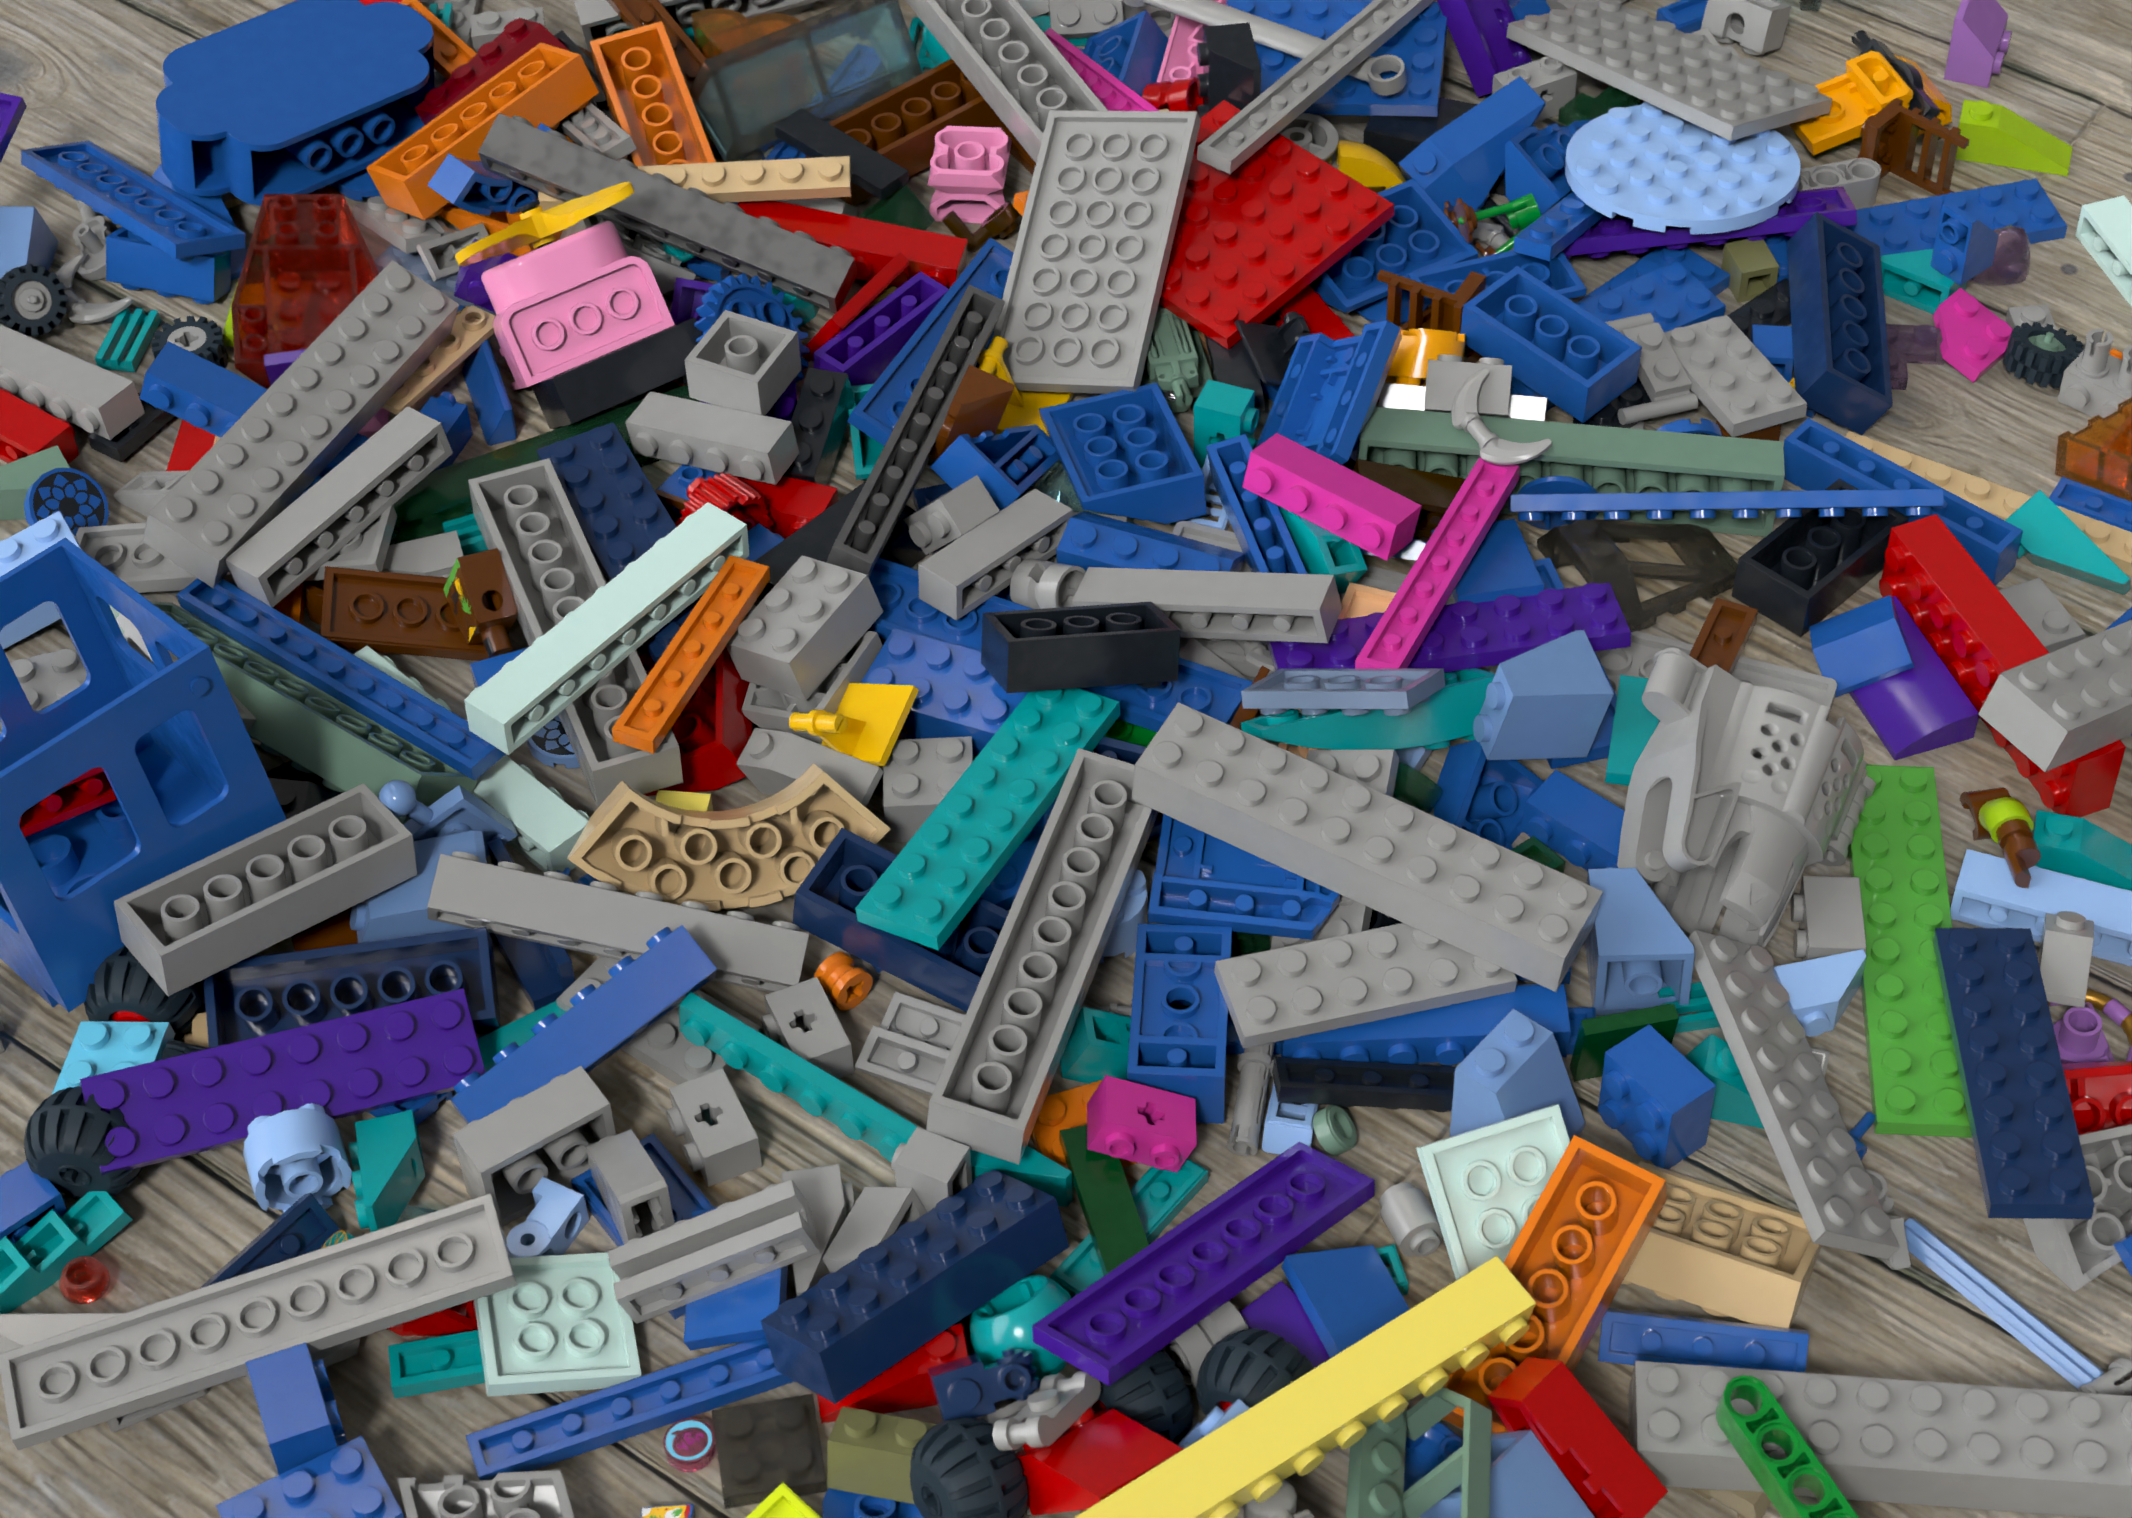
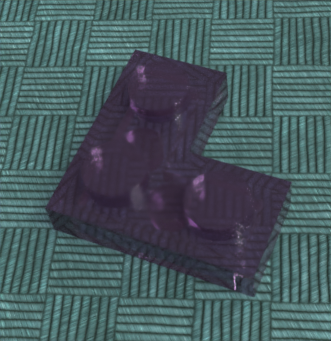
[1886,323,1945,390]

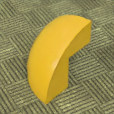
[1337,140,1406,193]

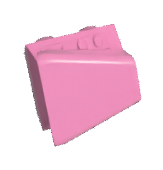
[927,126,1012,223]

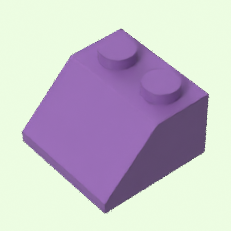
[1944,0,2012,88]

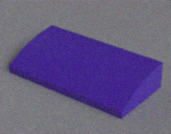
[1437,0,1532,97]
[1849,596,1979,760]

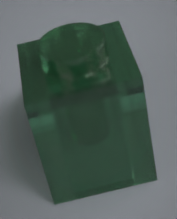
[857,184,935,231]

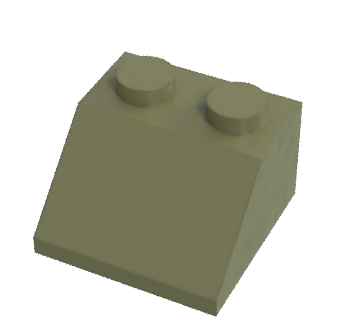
[827,1407,936,1504]

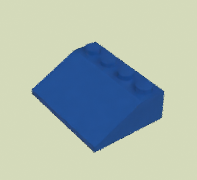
[1309,178,1478,313]
[1039,382,1207,524]

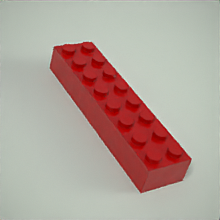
[1879,514,2126,818]

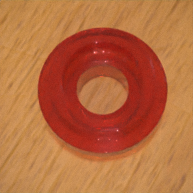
[59,1256,110,1304]

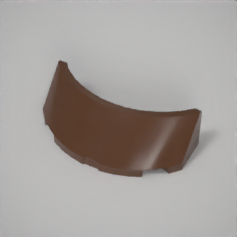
[926,364,1014,471]

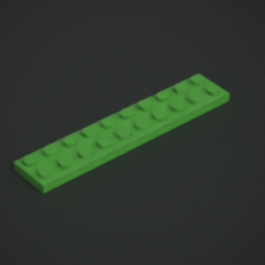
[1848,765,1972,1138]

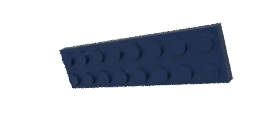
[536,422,703,664]
[1933,928,2095,1219]

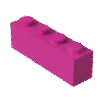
[1242,433,1422,561]

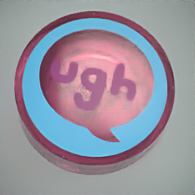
[663,1418,716,1472]

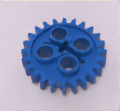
[694,273,810,387]

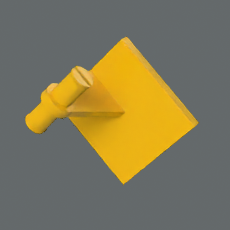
[978,336,1074,438]
[789,683,919,766]

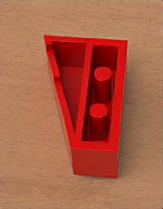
[1488,1357,1668,1518]

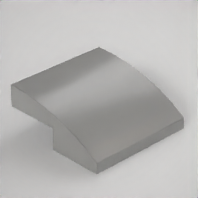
[854,992,965,1096]

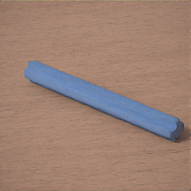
[1904,1218,2104,1389]

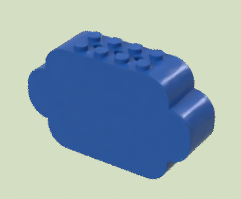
[156,0,435,206]

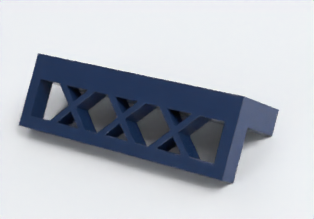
[487,838,575,1011]

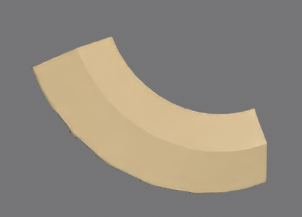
[567,763,890,911]

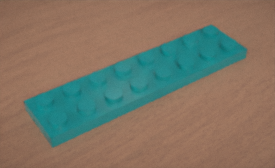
[855,688,1121,951]

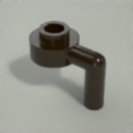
[942,201,1020,253]

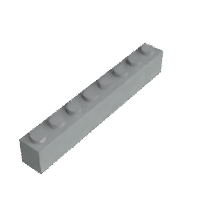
[427,851,809,993]

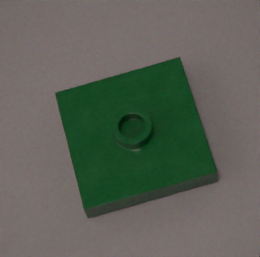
[1569,1004,1679,1081]

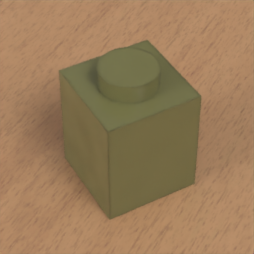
[1721,239,1779,303]

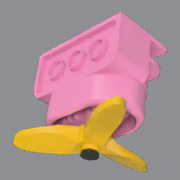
[455,182,675,390]

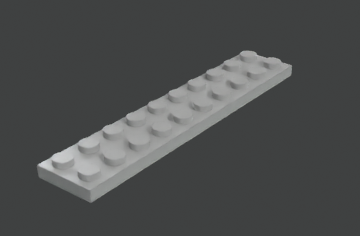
[0,1193,517,1450]

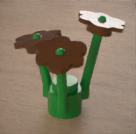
[1444,193,1541,257]

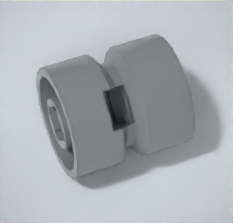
[1010,558,1086,609]
[1162,1301,1248,1390]

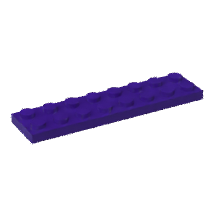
[1563,186,1857,260]
[1267,582,1631,672]
[80,988,485,1176]
[1032,1142,1375,1386]

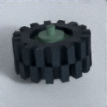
[2003,322,2084,388]

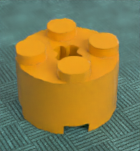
[1385,327,1466,386]

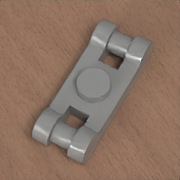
[992,1371,1101,1451]

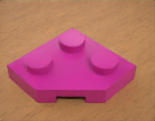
[1933,287,2014,383]

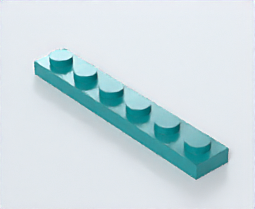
[679,992,918,1163]

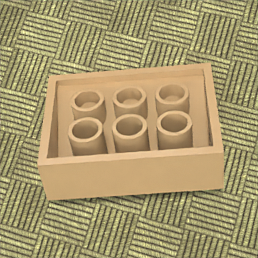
[1621,1161,1822,1329]

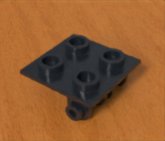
[1234,311,1311,387]

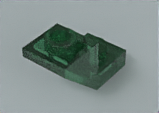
[1558,86,1644,126]

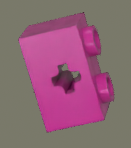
[1087,1075,1197,1173]

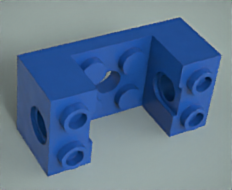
[1127,923,1232,1124]

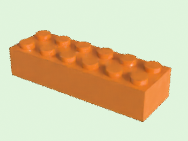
[590,21,724,204]
[366,43,599,220]
[1443,1135,1667,1434]

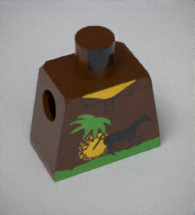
[443,548,518,658]

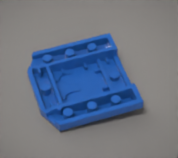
[1256,320,1402,465]
[1148,814,1341,940]

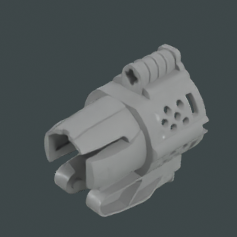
[1617,647,1876,948]

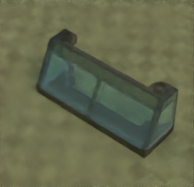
[689,0,923,162]

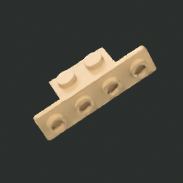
[382,306,495,415]

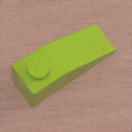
[1956,100,2073,176]

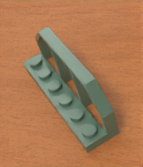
[1346,1387,1492,1518]

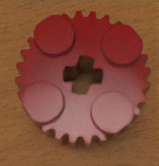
[675,473,774,532]

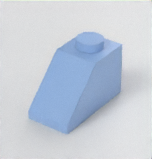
[1773,949,1867,1037]

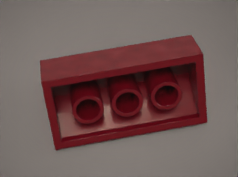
[415,18,569,125]

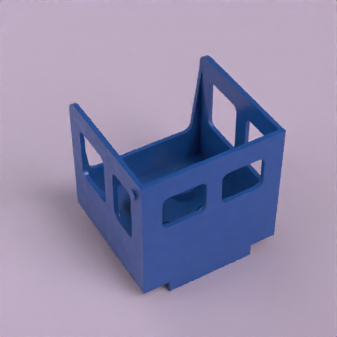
[0,537,286,1012]

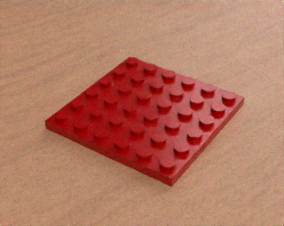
[1159,100,1394,350]

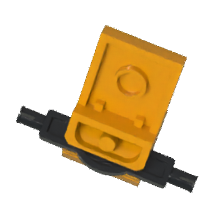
[1789,30,1952,155]

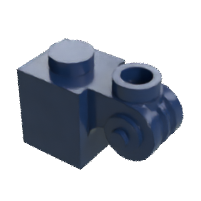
[927,1348,1041,1421]

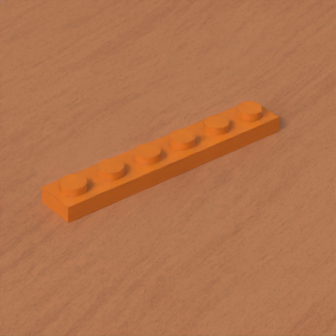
[612,555,770,754]

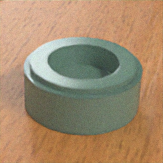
[1313,1105,1357,1156]

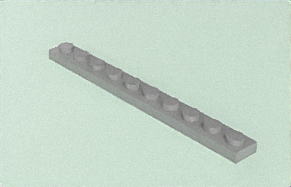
[1197,0,1435,174]

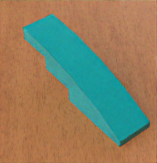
[0,1191,133,1314]

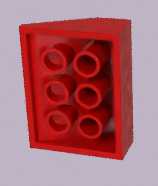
[639,646,752,796]

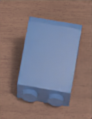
[0,206,58,279]
[1473,630,1614,760]
[350,830,487,943]
[1585,867,1695,1015]
[1450,1009,1585,1141]
[1420,1430,1595,1518]

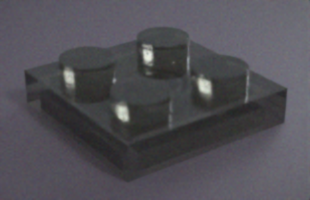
[712,1394,828,1509]

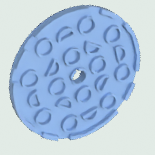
[1565,101,1801,234]

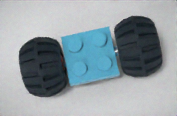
[24,946,203,1198]

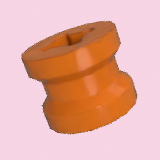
[814,951,873,1011]

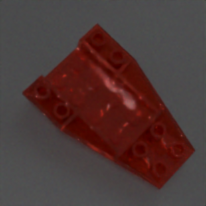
[231,194,379,389]

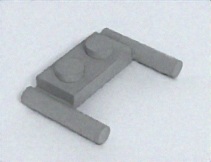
[1605,313,1698,425]

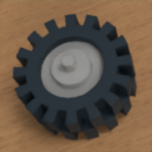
[0,264,68,336]

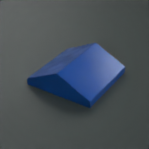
[1809,595,1915,698]

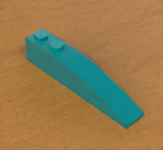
[1241,668,1495,750]

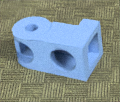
[506,1177,590,1258]

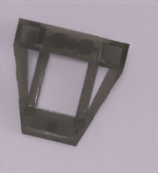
[1537,519,1738,632]

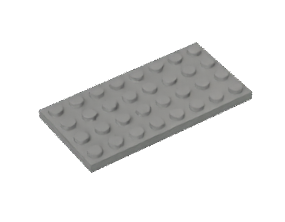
[1506,0,1832,141]
[992,110,1201,394]

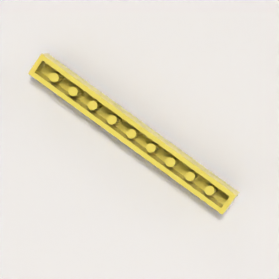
[1075,1256,1536,1518]

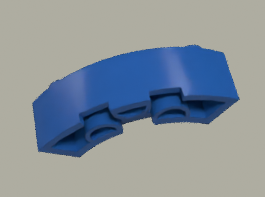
[427,123,552,215]

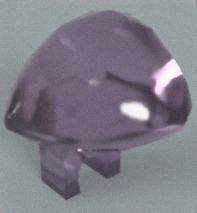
[1970,225,2031,286]

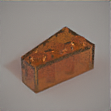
[2055,397,2132,501]

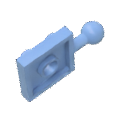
[379,780,518,857]

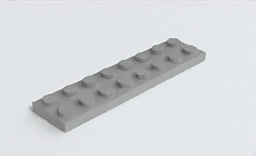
[75,505,397,593]
[1688,930,1900,1260]

